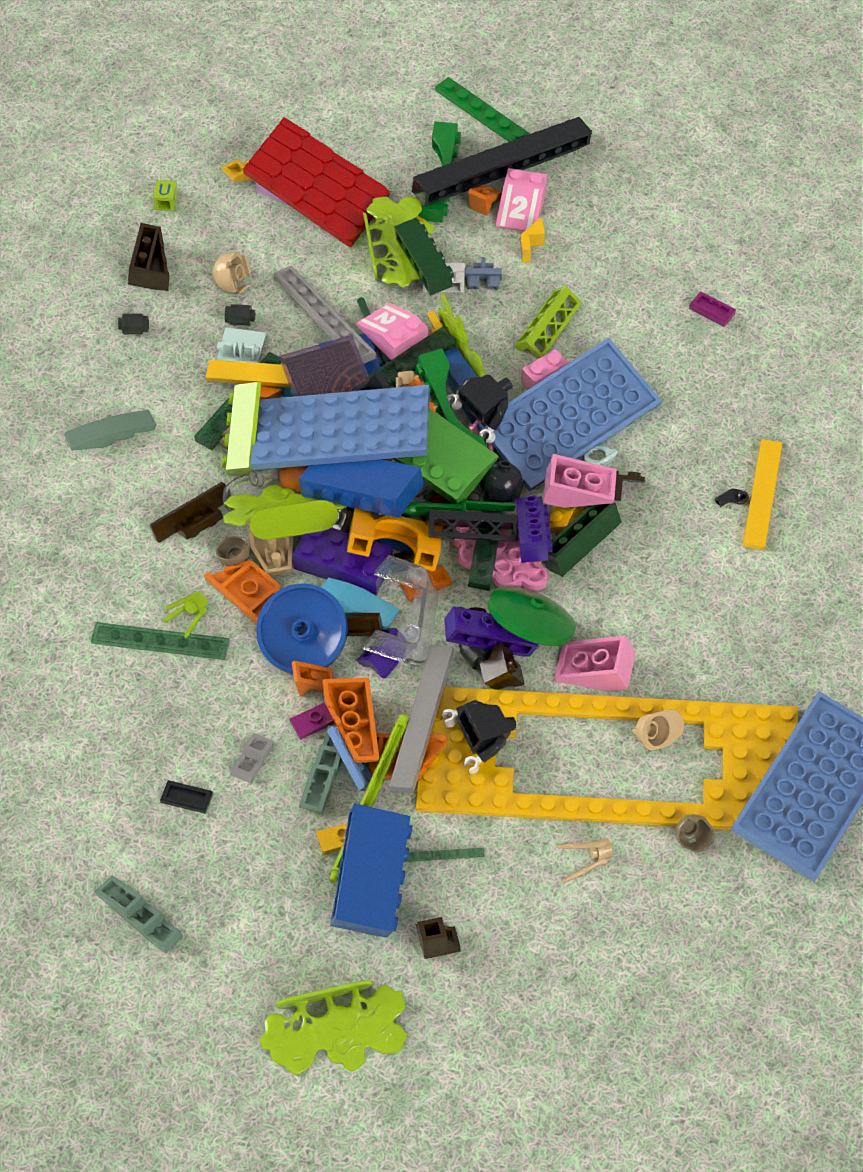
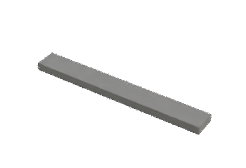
[274,266,376,366]
[389,646,454,793]

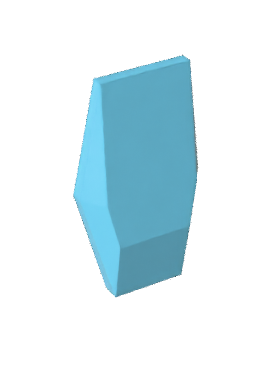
[321,577,400,630]

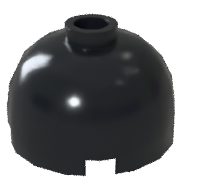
[478,460,523,501]

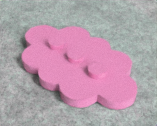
[452,527,549,591]

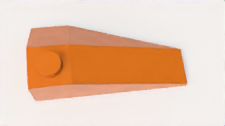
[322,677,380,763]

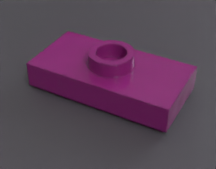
[689,291,736,327]
[290,702,335,740]

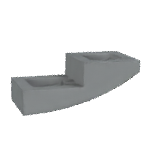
[230,733,274,783]

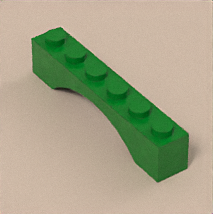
[418,121,461,223]
[415,348,487,448]

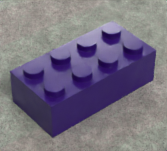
[292,528,393,596]

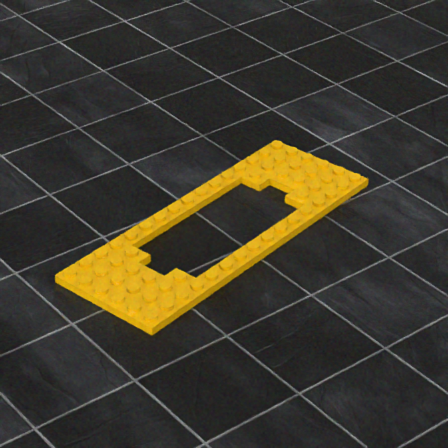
[416,687,798,830]

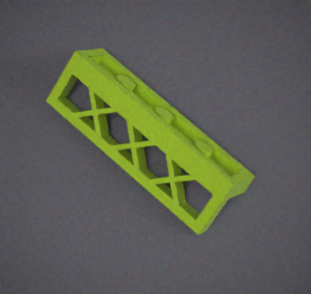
[514,285,582,359]

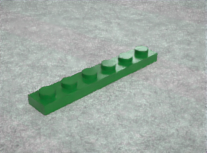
[435,77,530,142]

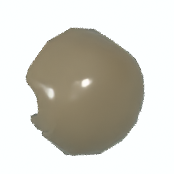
[216,536,250,566]
[675,814,715,853]

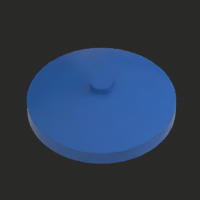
[256,584,348,674]

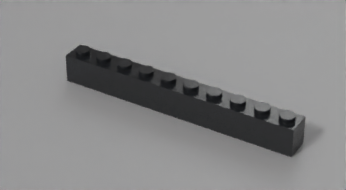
[411,117,592,207]

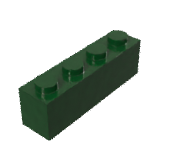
[394,217,454,296]
[544,502,622,577]

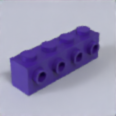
[516,495,552,563]
[444,606,539,657]

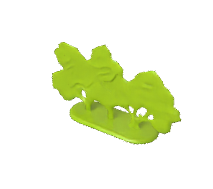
[363,195,436,288]
[438,293,486,377]
[223,484,347,540]
[258,980,408,1076]

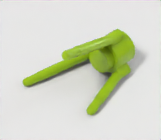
[163,591,208,638]

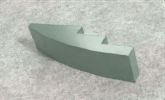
[64,410,156,451]
[299,726,342,813]
[94,875,183,953]

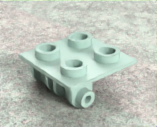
[216,327,266,363]

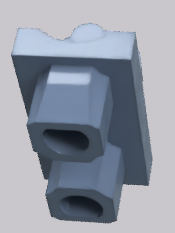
[465,257,502,290]

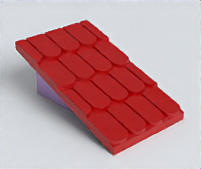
[243,117,390,247]

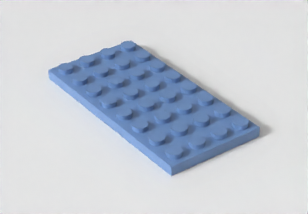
[477,338,662,491]
[251,385,430,470]
[730,691,863,882]

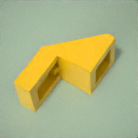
[520,218,545,263]

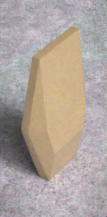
[249,522,294,577]

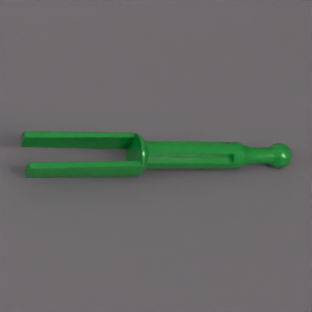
[403,501,516,516]

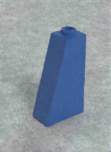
[444,347,478,424]

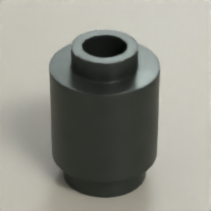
[225,304,256,326]
[118,313,149,334]
[458,644,491,669]

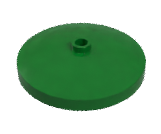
[487,586,576,646]

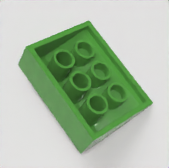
[393,408,499,504]

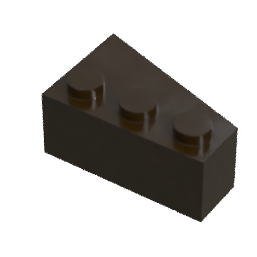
[128,223,170,291]

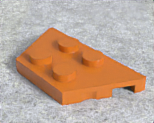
[204,560,282,625]
[368,733,448,781]

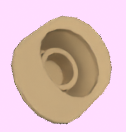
[632,710,684,751]

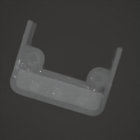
[362,555,439,667]

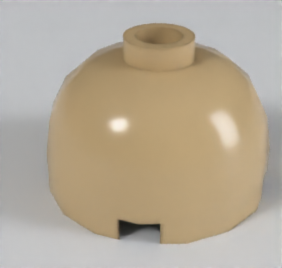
[212,252,250,293]

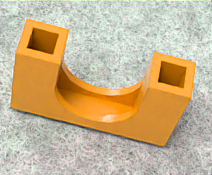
[347,508,442,572]

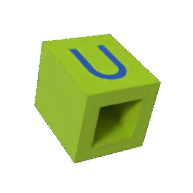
[153,180,178,211]

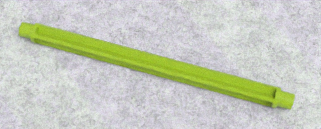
[329,714,409,884]

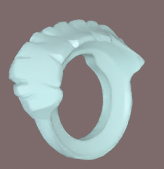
[584,446,618,466]

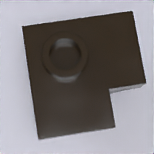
[480,643,525,690]
[416,917,461,959]

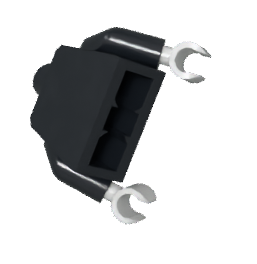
[447,374,513,444]
[442,700,516,774]

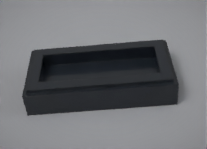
[160,780,213,814]

